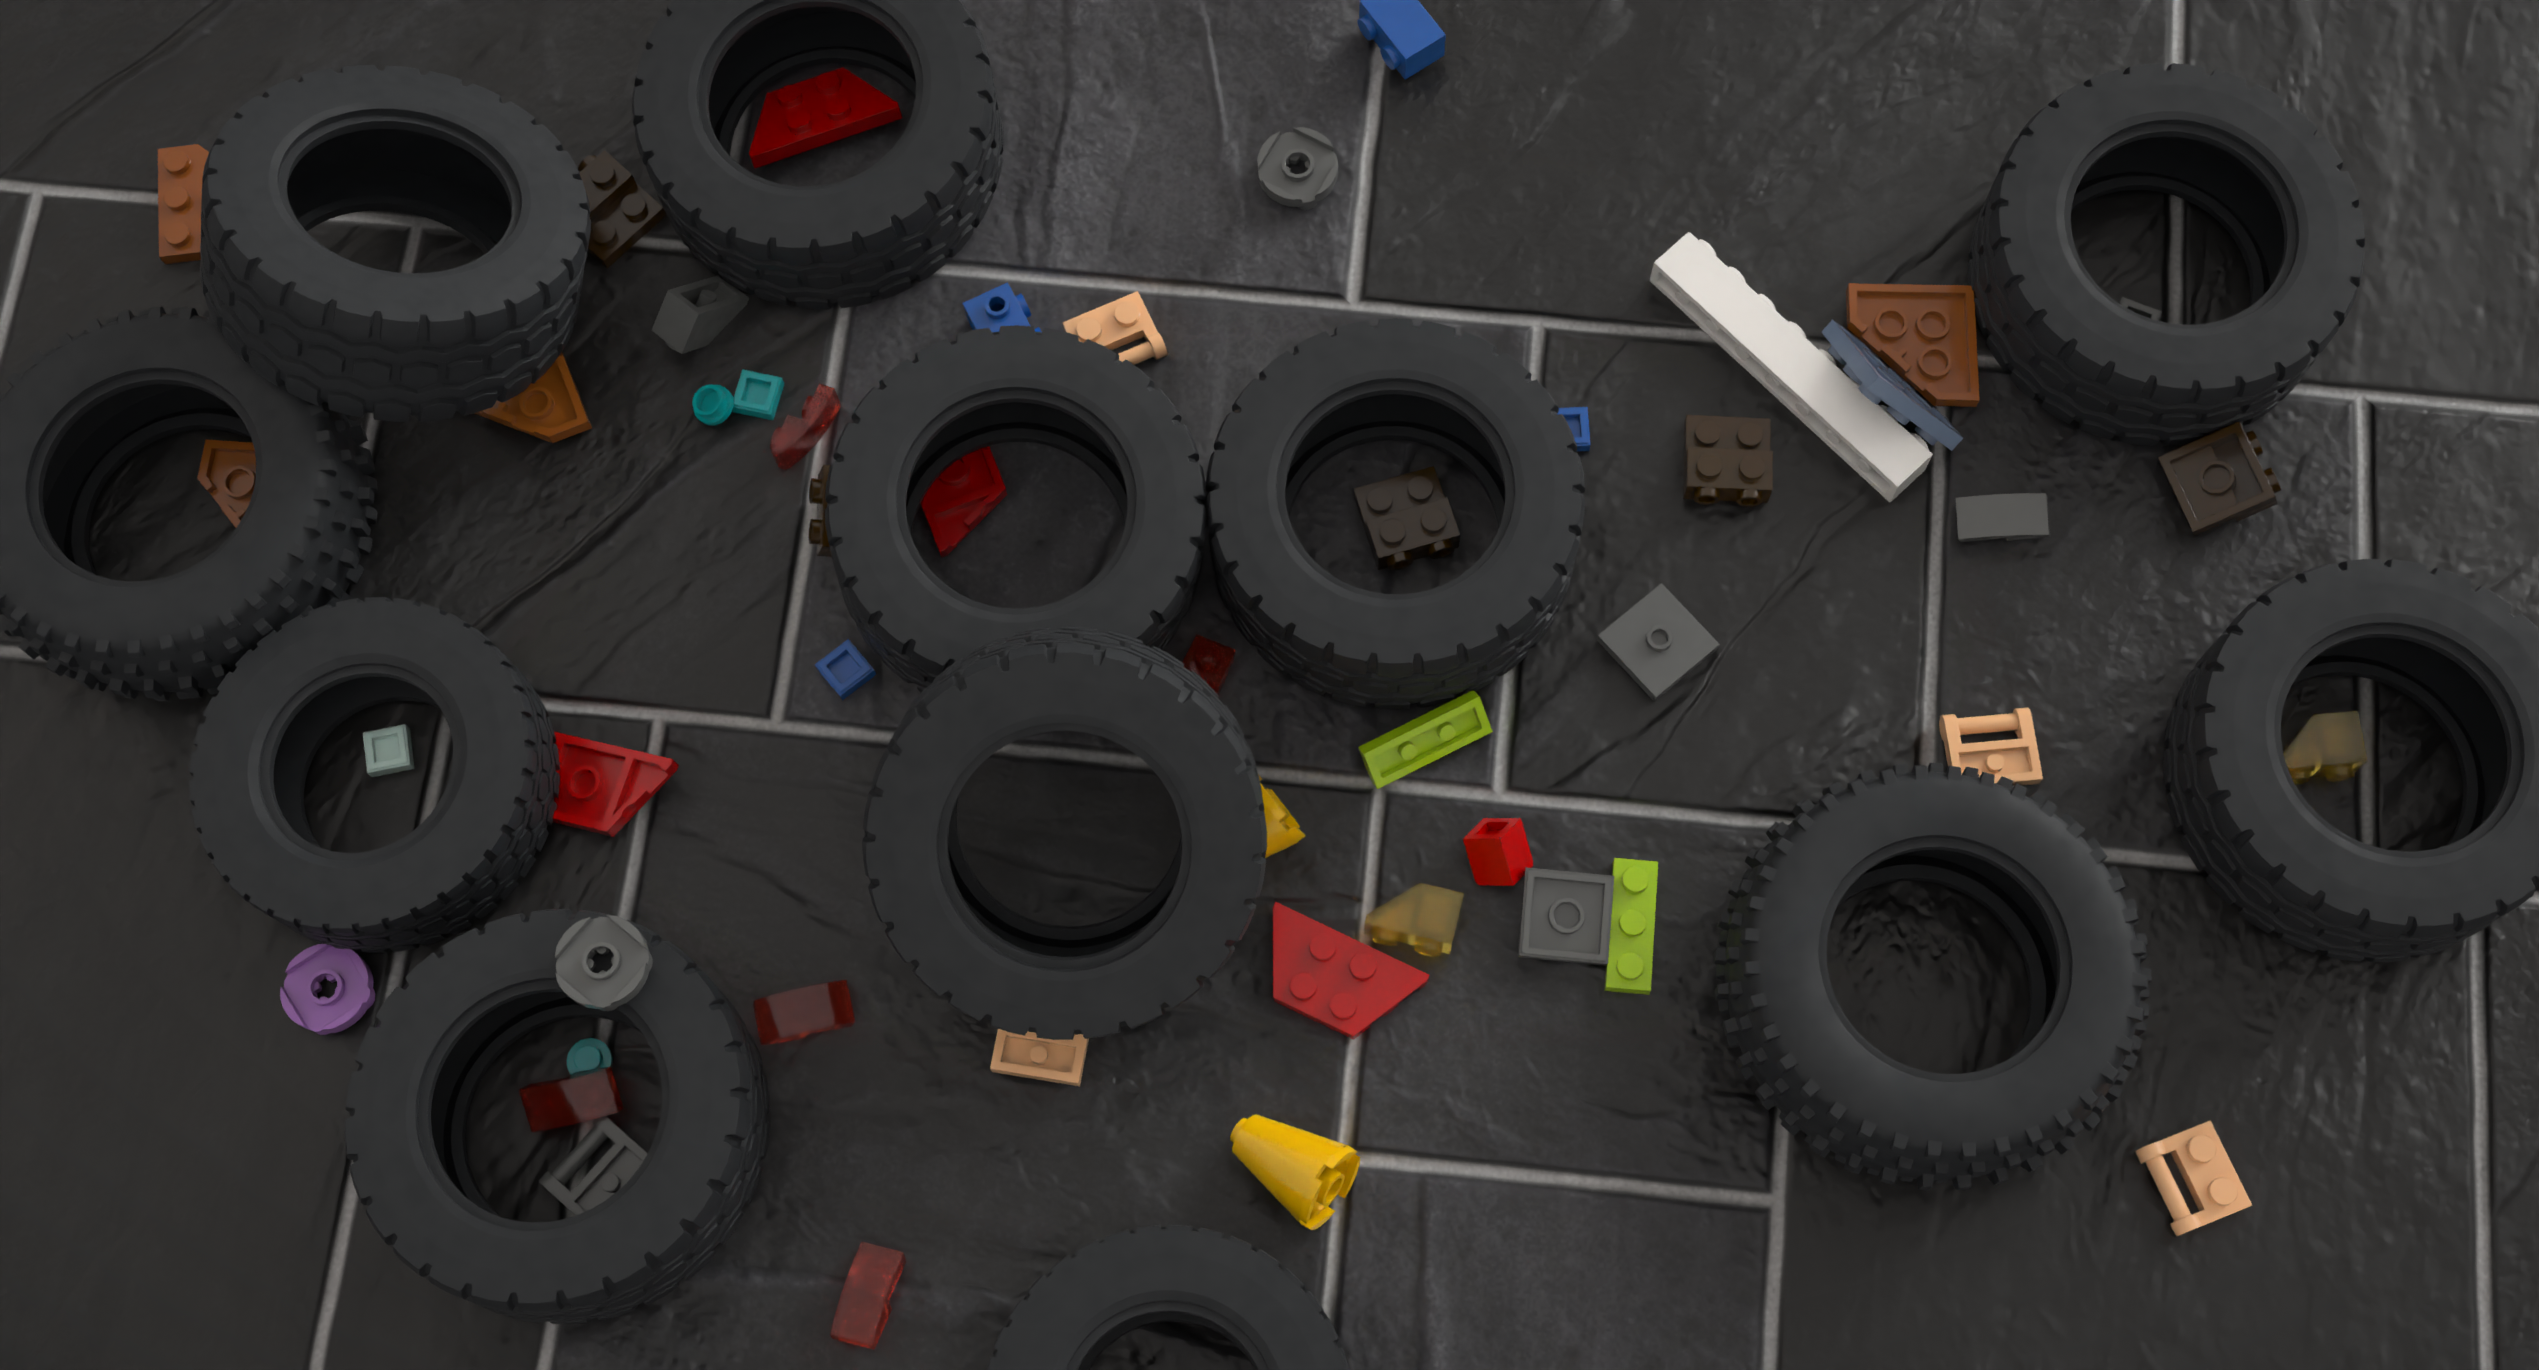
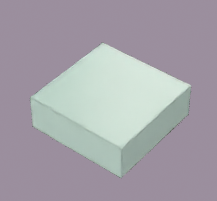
[363,724,415,777]

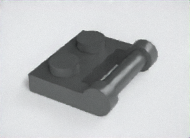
[539,1112,648,1215]

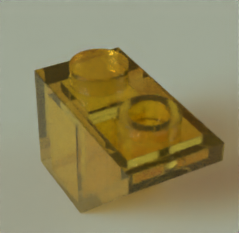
[2283,711,2368,785]
[1364,883,1464,957]

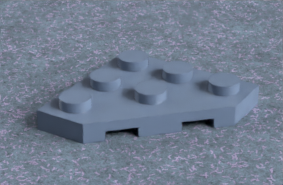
[1822,319,1963,451]

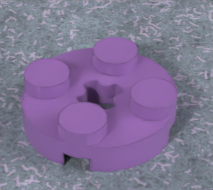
[280,944,375,1035]

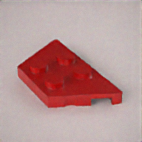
[749,67,903,168]
[921,446,1008,558]
[552,732,679,837]
[1273,902,1430,1040]

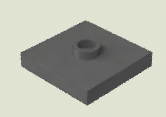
[1597,583,1720,702]
[1518,867,1614,966]

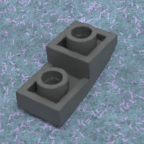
[1956,493,2050,542]

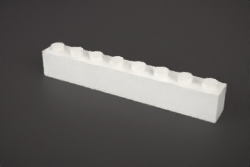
[1650,232,1933,502]

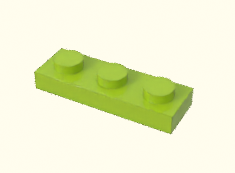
[1358,690,1493,789]
[1604,858,1658,995]

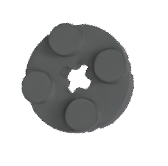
[1257,127,1338,210]
[555,915,653,1012]

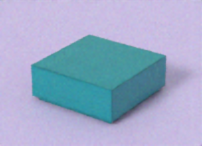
[733,369,785,420]

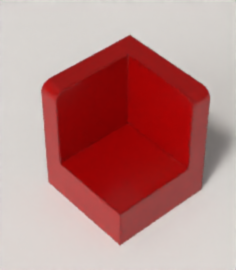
[1463,818,1533,886]

